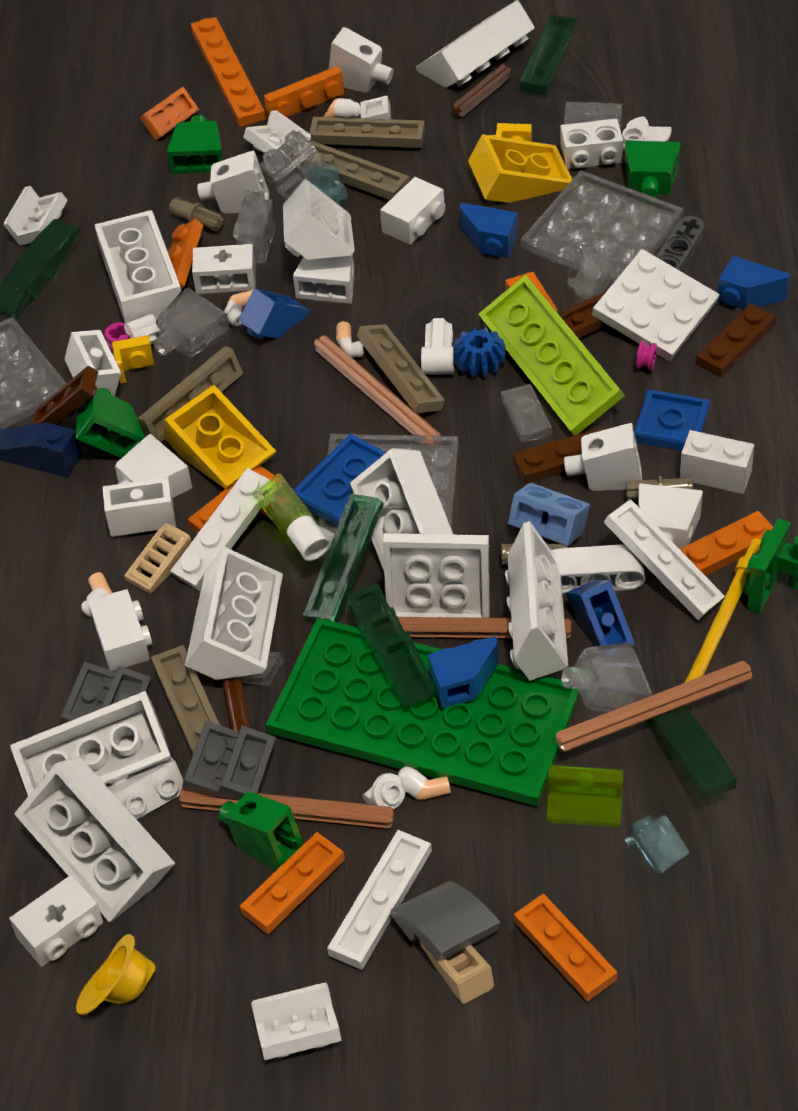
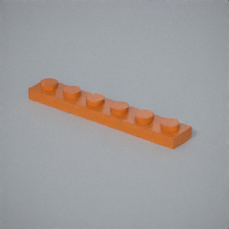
[190,17,266,127]

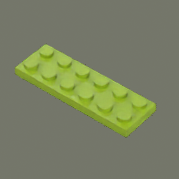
[479,274,625,435]

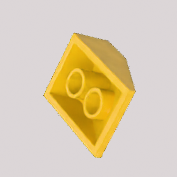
[468,134,574,203]
[163,385,276,490]

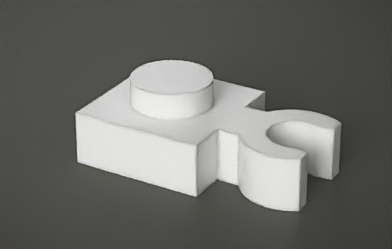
[344,96,391,119]

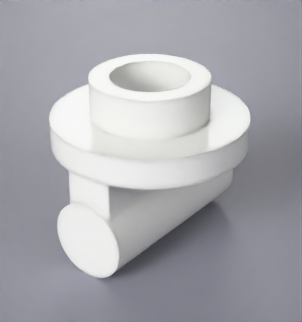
[124,314,161,345]
[362,773,405,809]

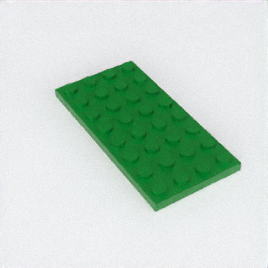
[266,618,581,806]

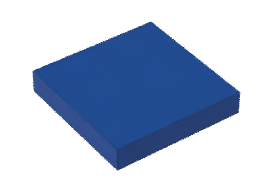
[634,389,710,451]

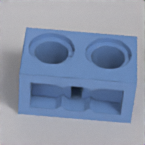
[508,482,590,546]

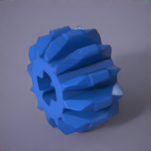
[453,327,505,379]

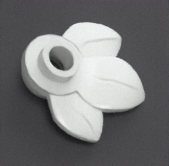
[622,116,671,150]

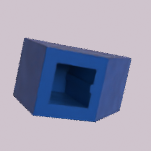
[428,636,499,708]

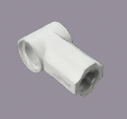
[421,318,454,375]
[287,515,347,564]

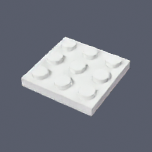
[592,249,720,362]
[382,533,490,618]

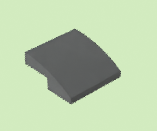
[59,661,151,724]
[182,720,276,800]
[390,880,501,962]

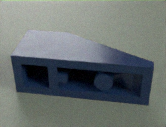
[0,423,82,478]

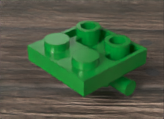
[744,518,798,615]

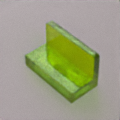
[252,474,320,546]
[547,765,623,827]

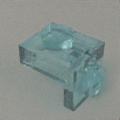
[308,163,348,204]
[625,815,690,874]

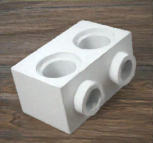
[560,119,623,169]

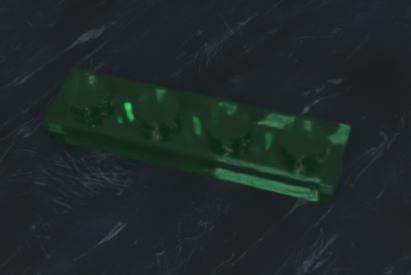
[520,15,577,95]
[303,493,384,623]

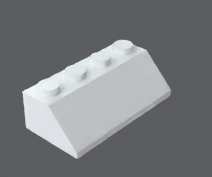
[415,0,535,88]
[283,179,355,260]
[95,210,181,323]
[350,448,453,570]
[505,521,568,680]
[185,546,283,680]
[10,691,171,796]
[14,756,175,922]

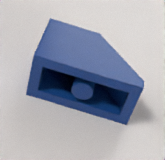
[459,203,519,258]
[718,256,790,310]
[238,288,311,340]
[566,579,635,658]

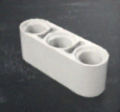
[551,544,645,594]

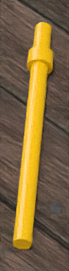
[685,539,761,705]

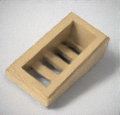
[124,523,191,594]
[419,940,494,1004]

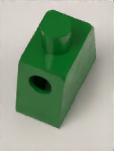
[167,115,223,174]
[624,140,681,201]
[76,388,145,458]
[219,792,304,872]

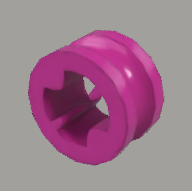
[105,322,130,352]
[636,341,657,371]

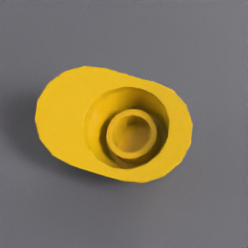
[76,934,155,1015]

